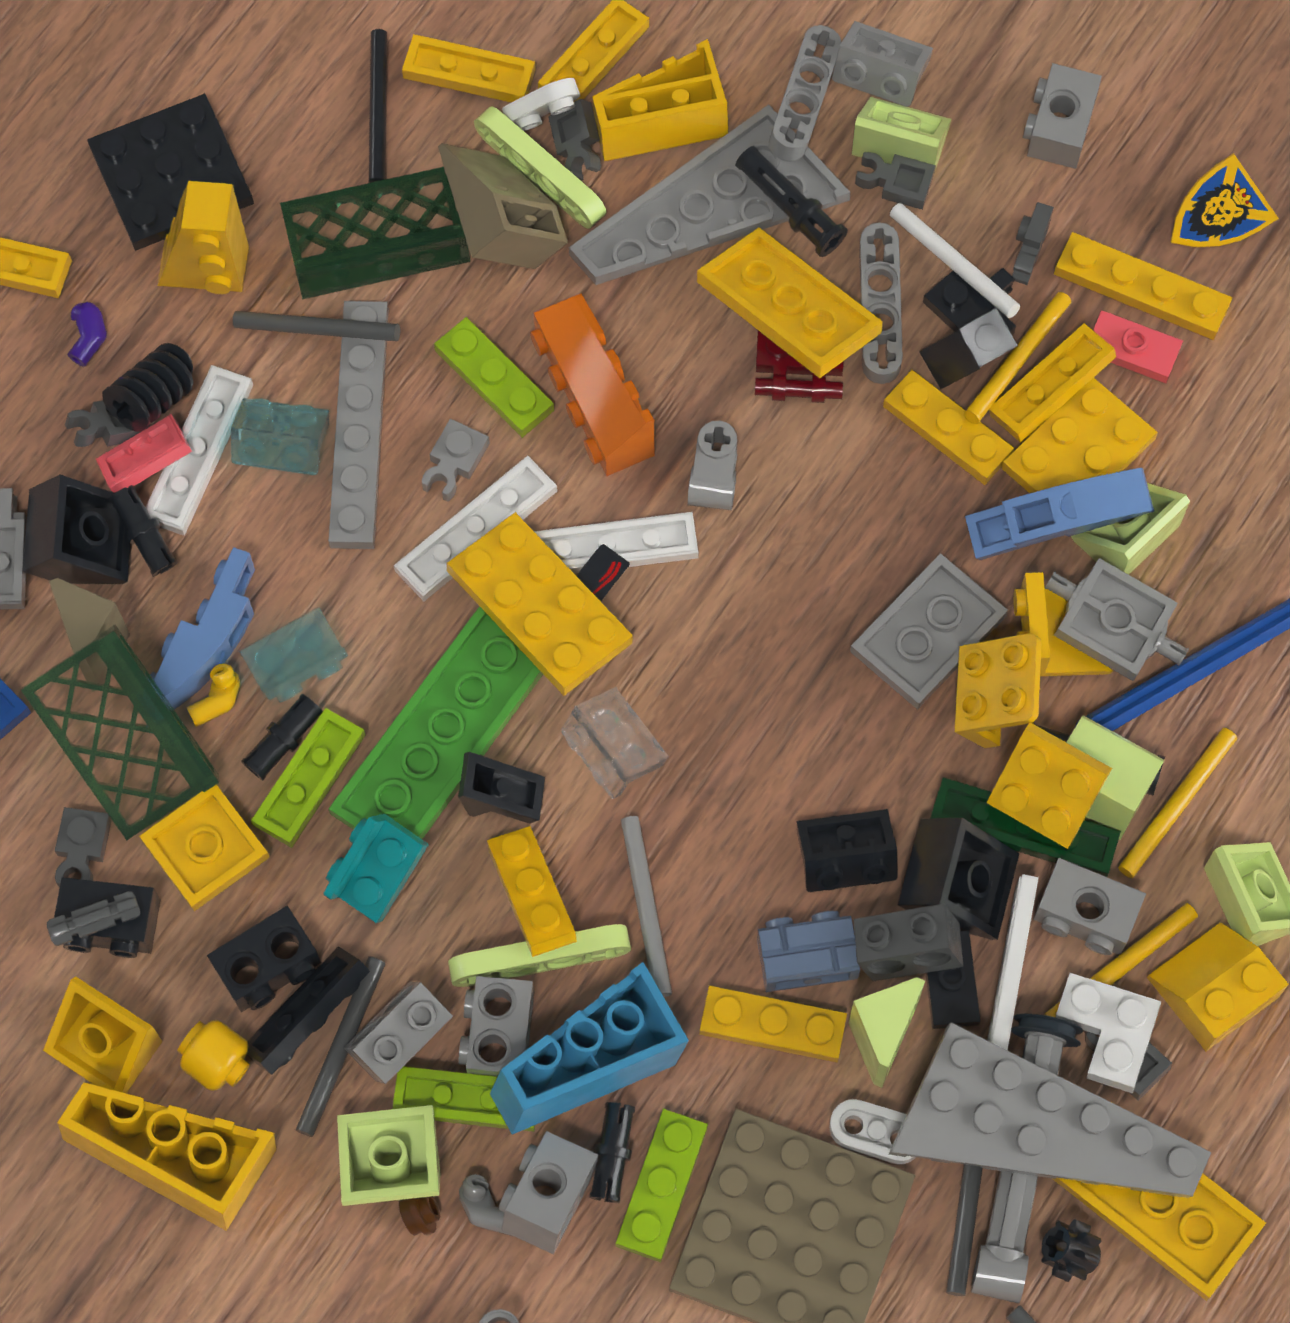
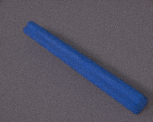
[1075,598,1290,731]

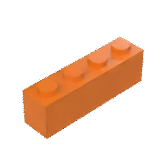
[530,293,655,476]

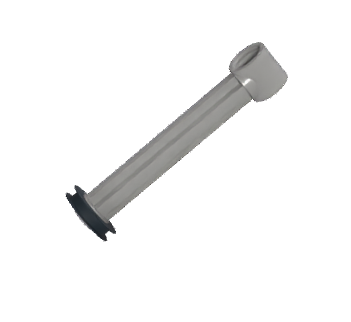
[971,1013,1083,1304]

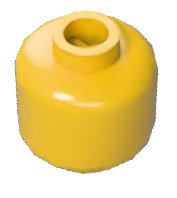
[177,1020,250,1091]

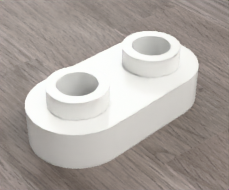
[502,78,580,131]
[829,1099,916,1164]

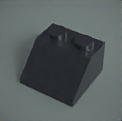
[22,474,130,584]
[898,818,1019,940]

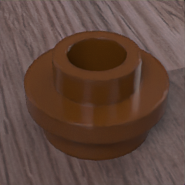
[399,1196,440,1236]

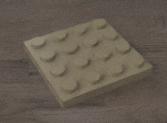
[669,1109,916,1323]

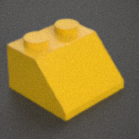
[1147,922,1289,1051]

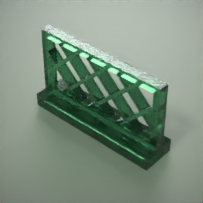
[280,167,470,300]
[21,625,219,840]

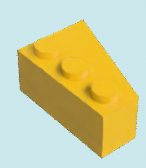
[592,39,728,161]
[157,181,249,294]

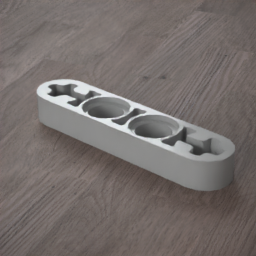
[769,25,841,161]
[859,222,903,384]

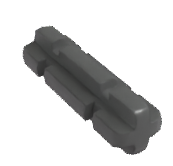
[47,891,140,946]

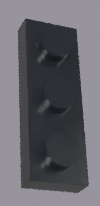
[247,946,370,1075]

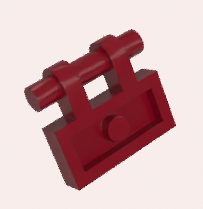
[755,330,844,403]

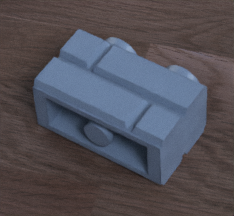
[757,911,860,992]

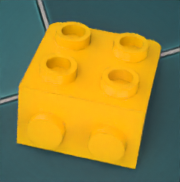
[1013,572,1114,676]
[955,633,1042,748]

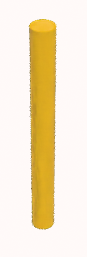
[964,292,1071,424]
[1118,728,1237,879]
[1044,903,1198,1018]

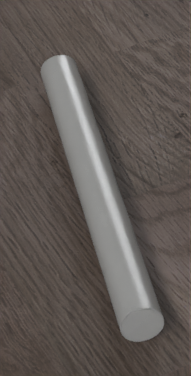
[621,816,672,997]

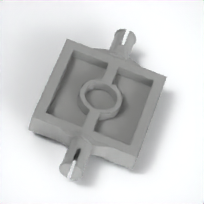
[1045,558,1189,681]

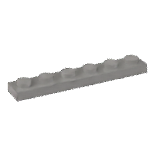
[328,301,389,549]

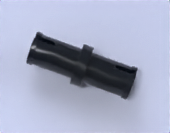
[109,485,178,577]
[241,693,323,781]
[589,1102,635,1203]

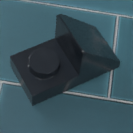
[919,308,1018,389]
[458,752,545,824]

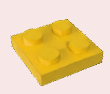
[986,722,1112,849]
[139,783,270,912]

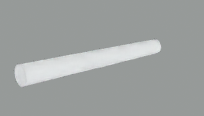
[890,203,1020,318]

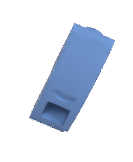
[965,468,1154,560]
[143,547,255,718]

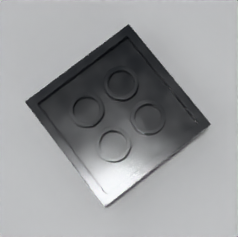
[87,93,254,251]

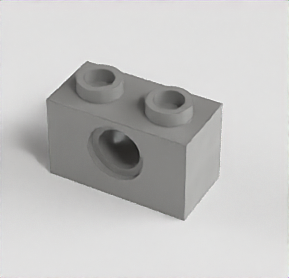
[1023,63,1102,169]
[1033,858,1146,955]
[499,1131,598,1255]

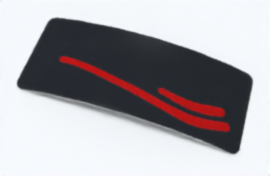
[577,544,630,601]

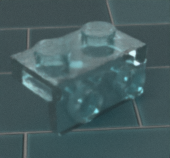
[231,398,329,475]
[239,607,349,703]

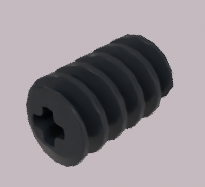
[102,343,194,432]

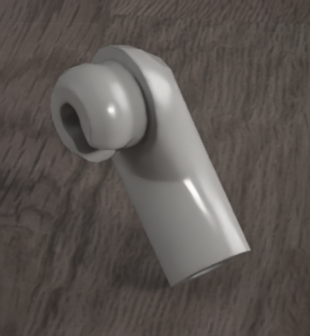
[459,1174,512,1236]

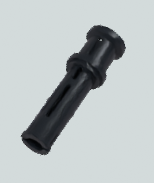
[735,146,848,257]

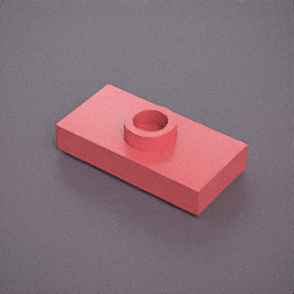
[1093,310,1183,383]
[96,414,192,493]

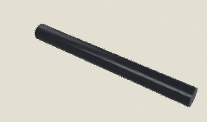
[368,29,387,186]

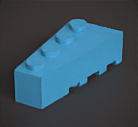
[490,962,689,1135]

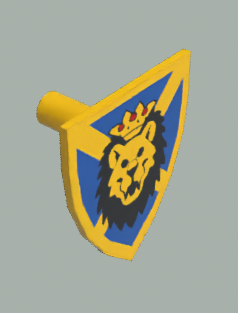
[1171,153,1279,247]

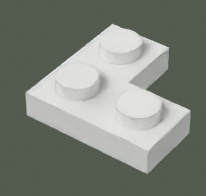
[1056,973,1161,1093]

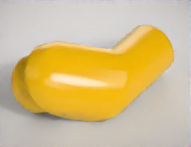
[186,664,240,727]

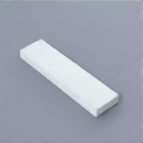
[145,365,253,536]
[394,455,557,602]
[534,512,699,574]
[987,874,1039,1050]

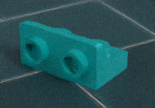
[323,814,429,923]

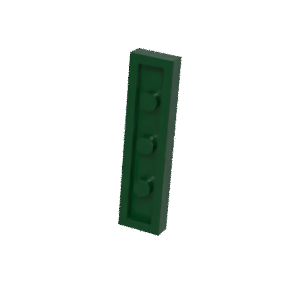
[930,777,1121,877]

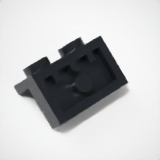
[796,809,898,892]

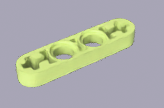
[474,106,606,229]
[448,924,631,987]

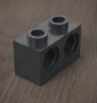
[207,905,321,1013]

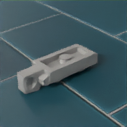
[0,488,26,610]

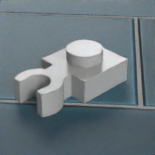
[422,419,490,502]

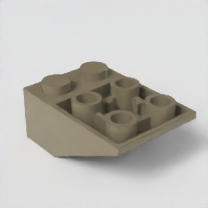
[438,143,568,269]

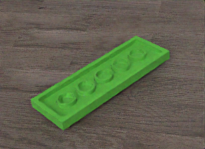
[328,606,543,839]

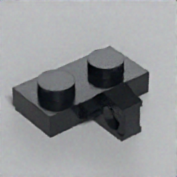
[923,268,1016,335]

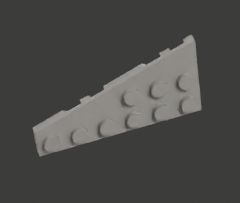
[569,104,851,285]
[888,1023,1211,1198]

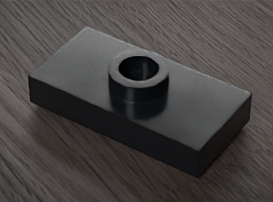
[926,930,981,1029]

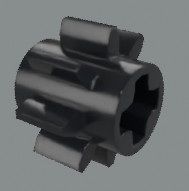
[1041,1219,1102,1282]

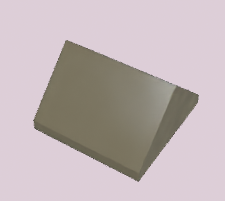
[49,578,130,692]

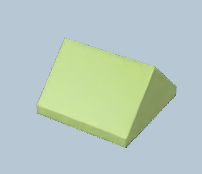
[852,97,952,170]
[1071,483,1190,575]
[1066,715,1165,840]
[1204,842,1290,946]
[848,977,925,1088]
[337,1105,441,1206]

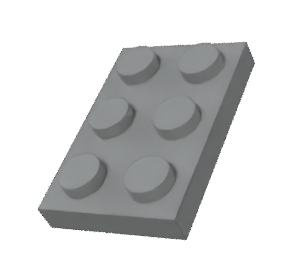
[850,553,1008,710]

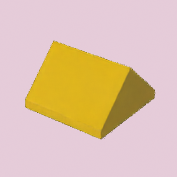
[43,976,163,1093]

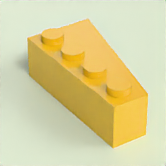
[57,1082,276,1231]

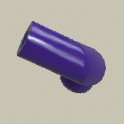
[67,302,107,367]

